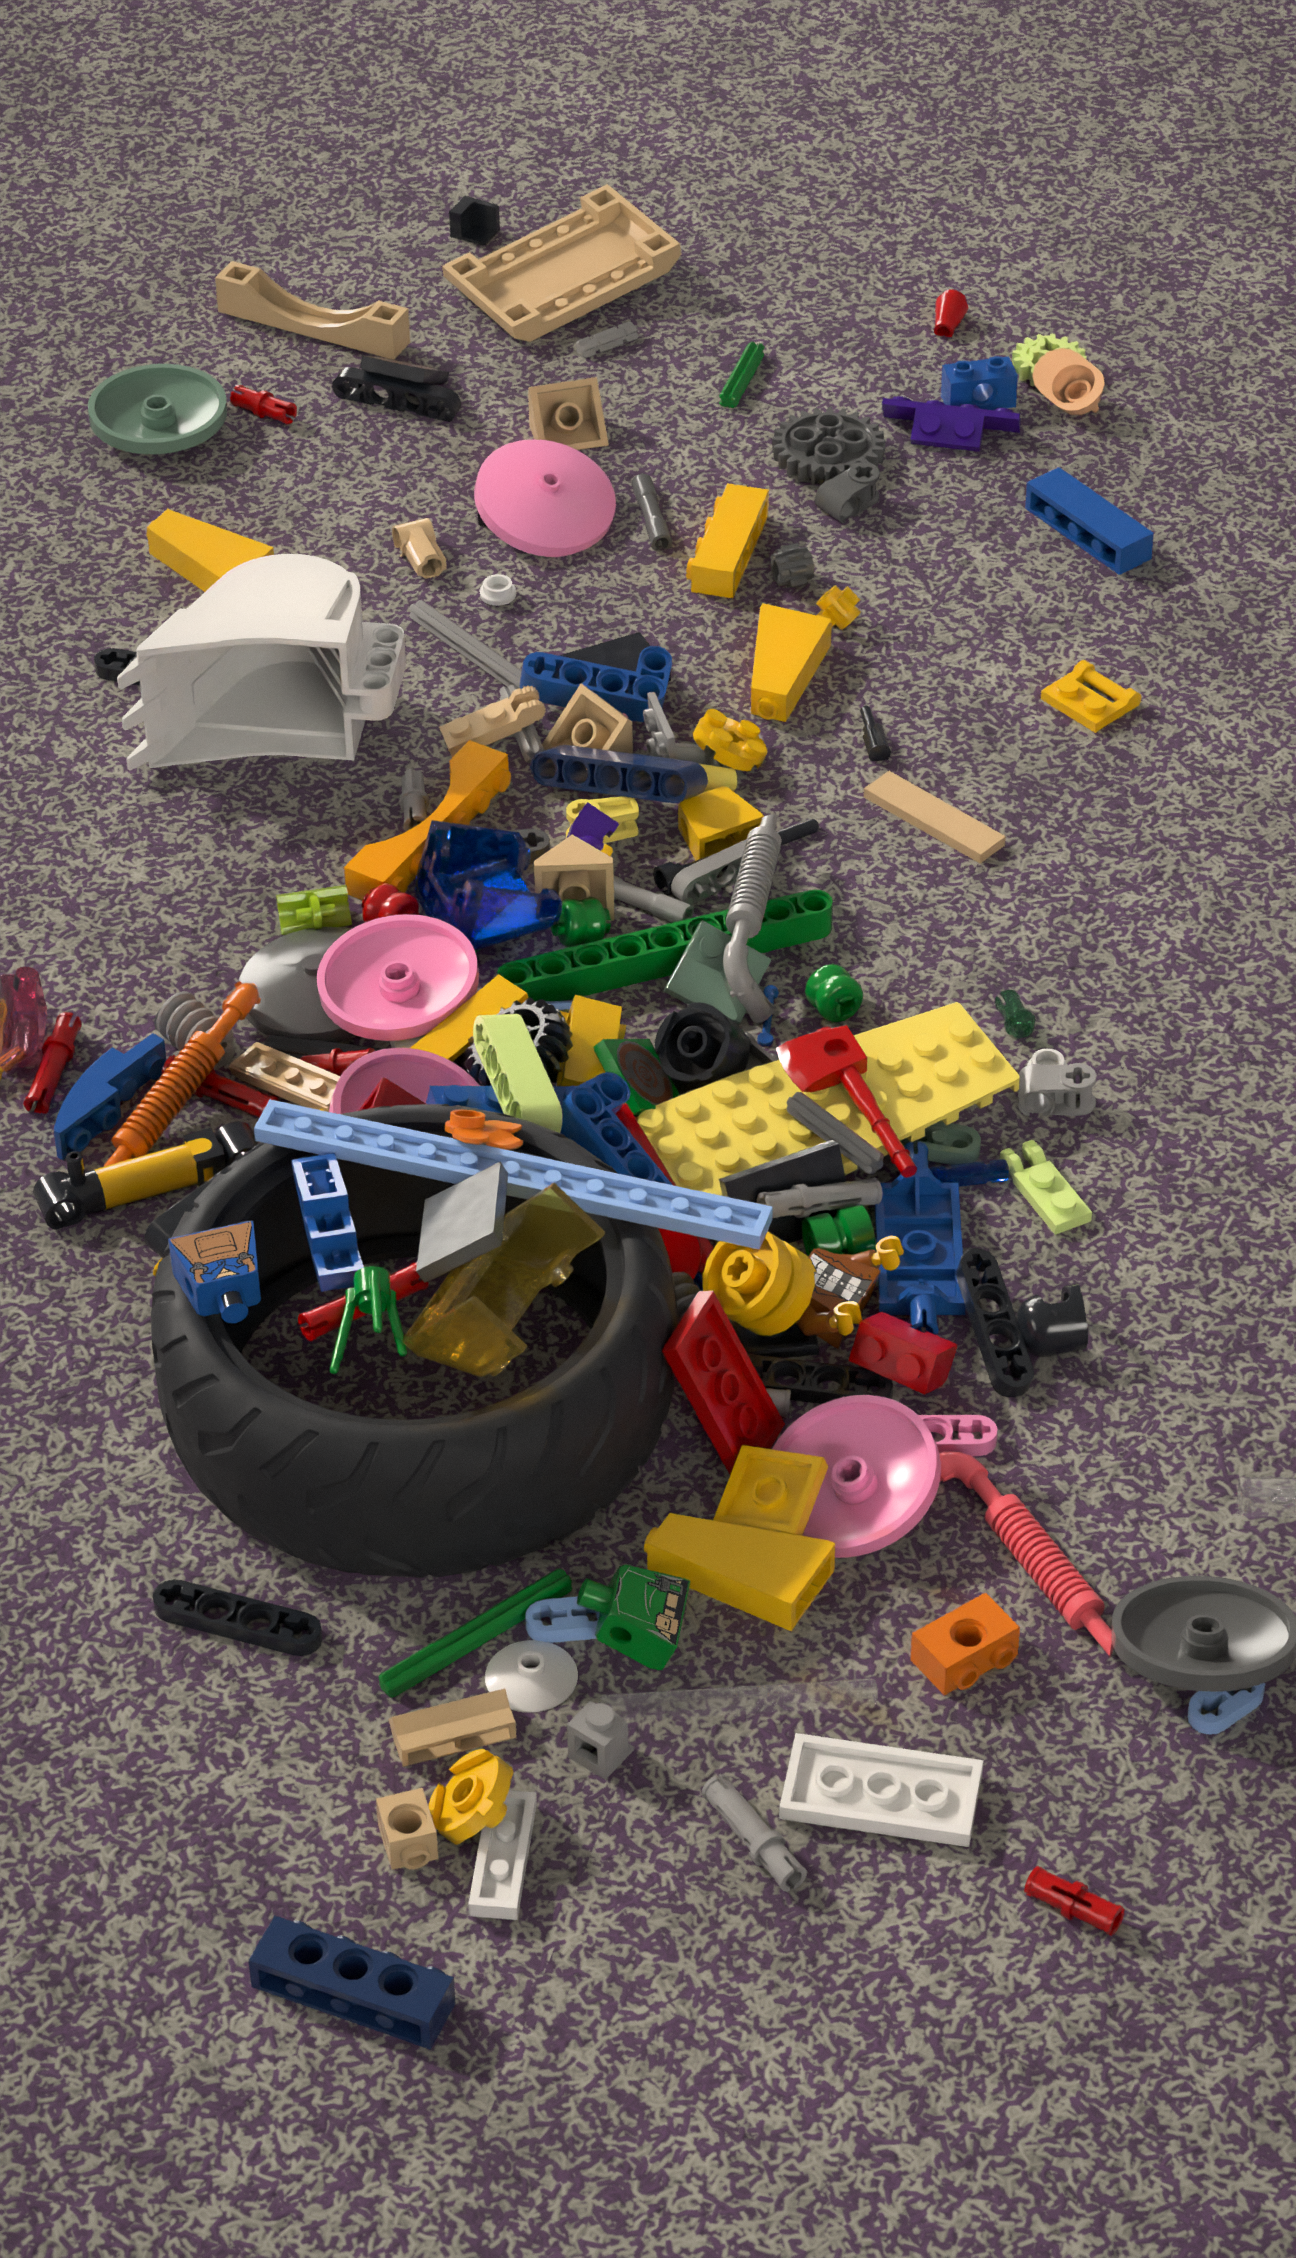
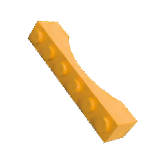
[344,740,511,900]

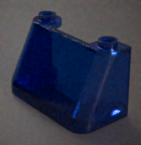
[415,820,562,951]

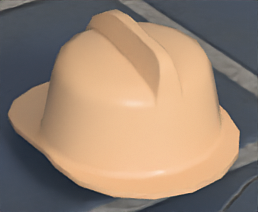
[1032,348,1105,415]

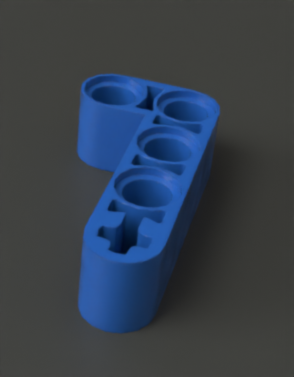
[520,646,672,722]
[560,1072,672,1185]

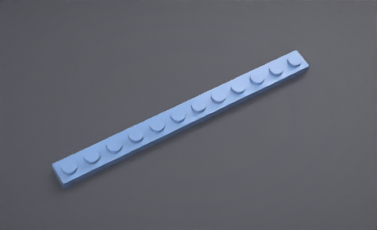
[254,1100,773,1250]

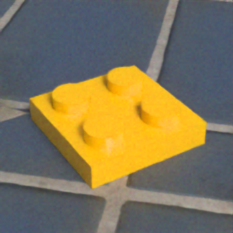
[713,1445,828,1536]

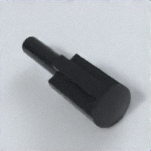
[860,706,891,761]

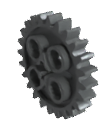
[772,407,885,485]

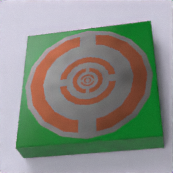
[593,1039,680,1117]

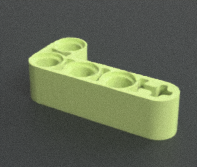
[473,1014,562,1133]

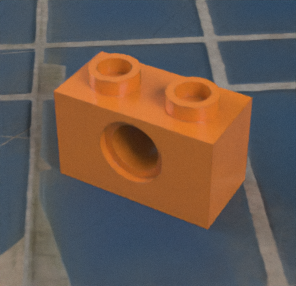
[911,1592,1020,1696]

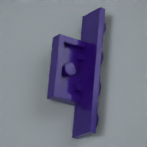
[882,396,1021,452]

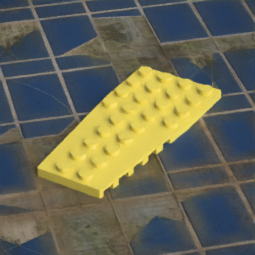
[636,1002,1020,1196]

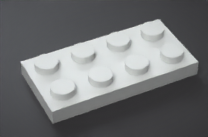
[779,1733,983,1847]

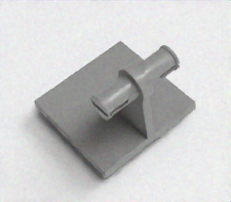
[643,692,729,768]

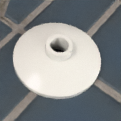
[485,1640,578,1713]

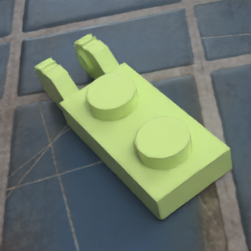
[999,1140,1092,1235]

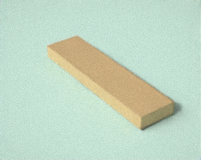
[864,771,1006,863]
[228,1042,340,1112]

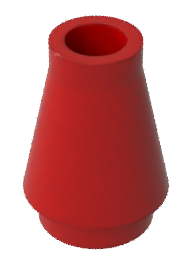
[934,290,968,337]

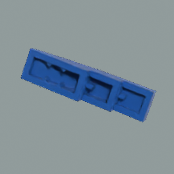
[291,1153,364,1292]

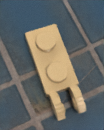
[439,685,546,757]

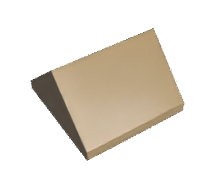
[528,377,609,450]
[542,684,633,770]
[534,835,614,923]

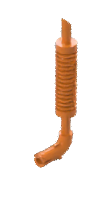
[103,981,261,1167]

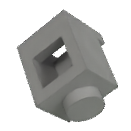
[567,1701,634,1780]

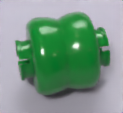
[550,897,611,947]
[805,964,863,1023]

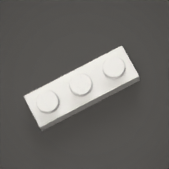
[468,1790,537,1920]

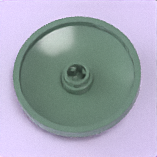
[88,364,227,454]

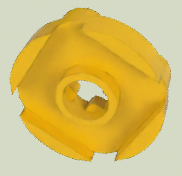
[693,709,767,771]
[428,1749,513,1845]

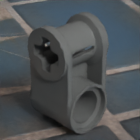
[815,462,880,523]

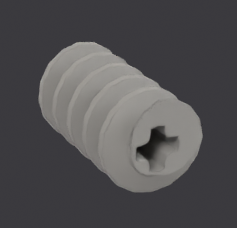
[154,991,235,1070]

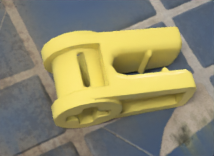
[566,796,639,843]

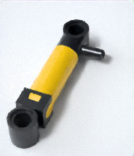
[33,1121,259,1230]

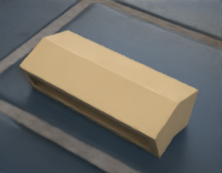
[388,1688,516,1767]

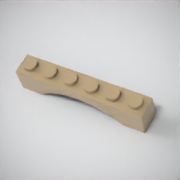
[215,261,410,360]

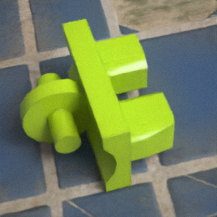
[276,885,352,935]

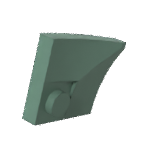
[664,920,772,1025]

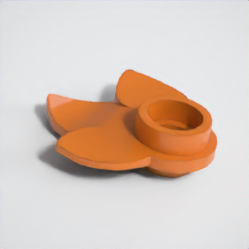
[445,1110,523,1150]

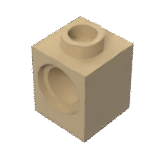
[376,1788,439,1870]

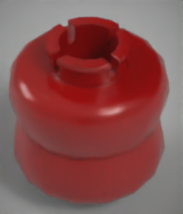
[362,883,419,922]

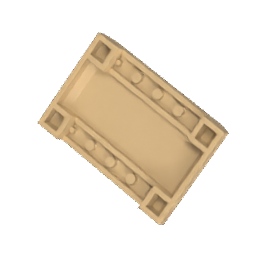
[442,184,681,342]

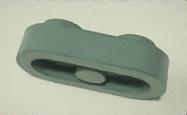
[901,1121,981,1166]

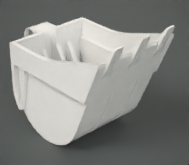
[117,554,406,770]

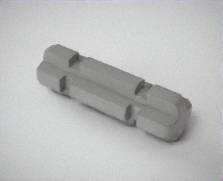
[576,321,638,358]

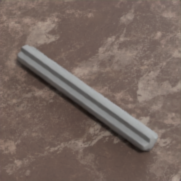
[409,600,522,688]

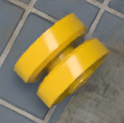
[702,1231,815,1336]

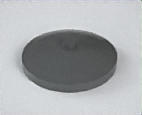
[239,927,355,1042]
[1111,1576,1296,1692]

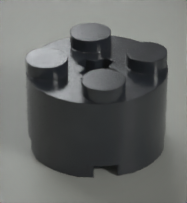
[655,1002,751,1090]

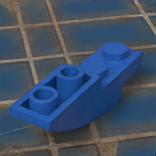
[54,1033,167,1160]

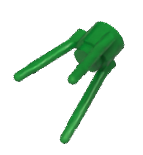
[330,1266,407,1374]

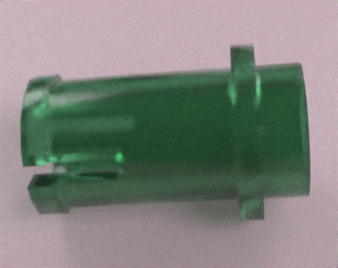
[994,990,1036,1039]

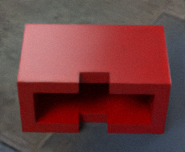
[848,1312,958,1395]

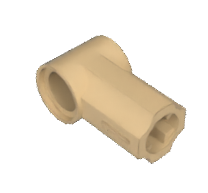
[392,518,447,579]

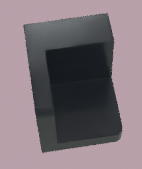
[449,196,500,246]

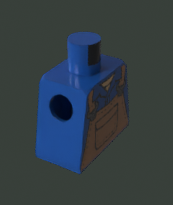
[168,1220,261,1323]

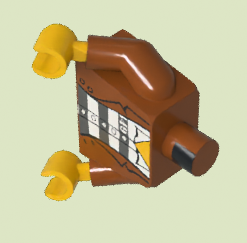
[795,1236,904,1349]

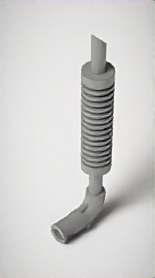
[723,814,782,1023]

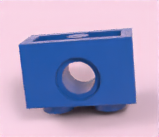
[941,356,1018,410]

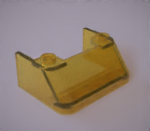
[402,1182,606,1377]

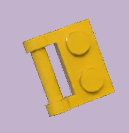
[1041,660,1141,733]

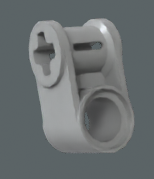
[1018,1063,1097,1116]

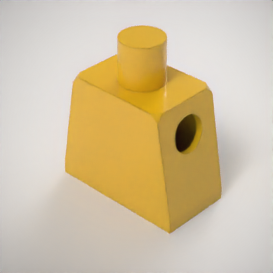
[678,786,764,860]

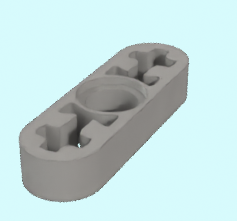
[671,839,747,905]

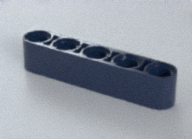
[530,745,708,803]

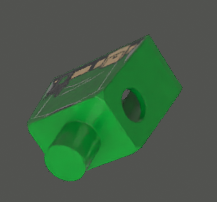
[577,1564,691,1670]

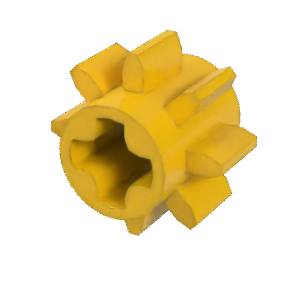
[816,585,861,630]

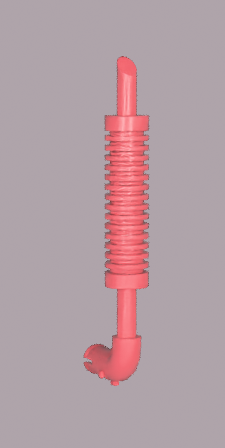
[939,1451,1113,1657]

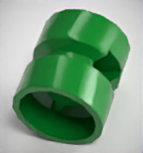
[801,1205,876,1257]

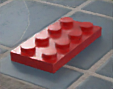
[662,1291,785,1475]

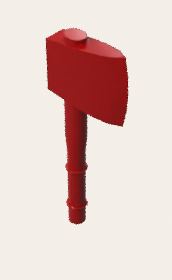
[776,1025,917,1178]

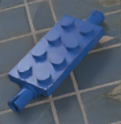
[874,1142,966,1335]

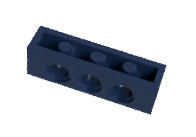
[248,1915,456,2050]

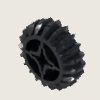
[464,997,573,1086]

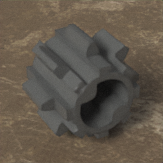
[770,543,815,588]

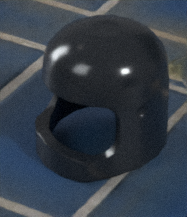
[1017,1283,1088,1357]

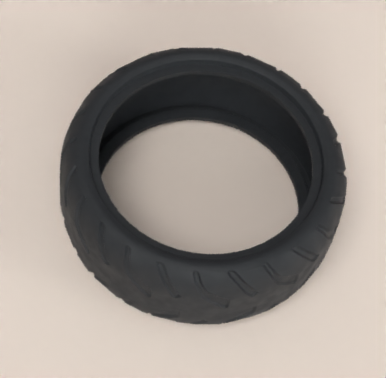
[151,1104,677,1578]

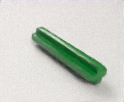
[719,341,764,408]

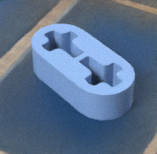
[526,1596,600,1643]
[1187,1683,1265,1735]

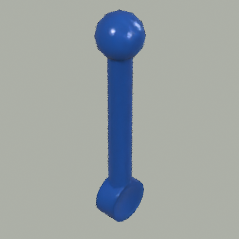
[757,985,779,1047]

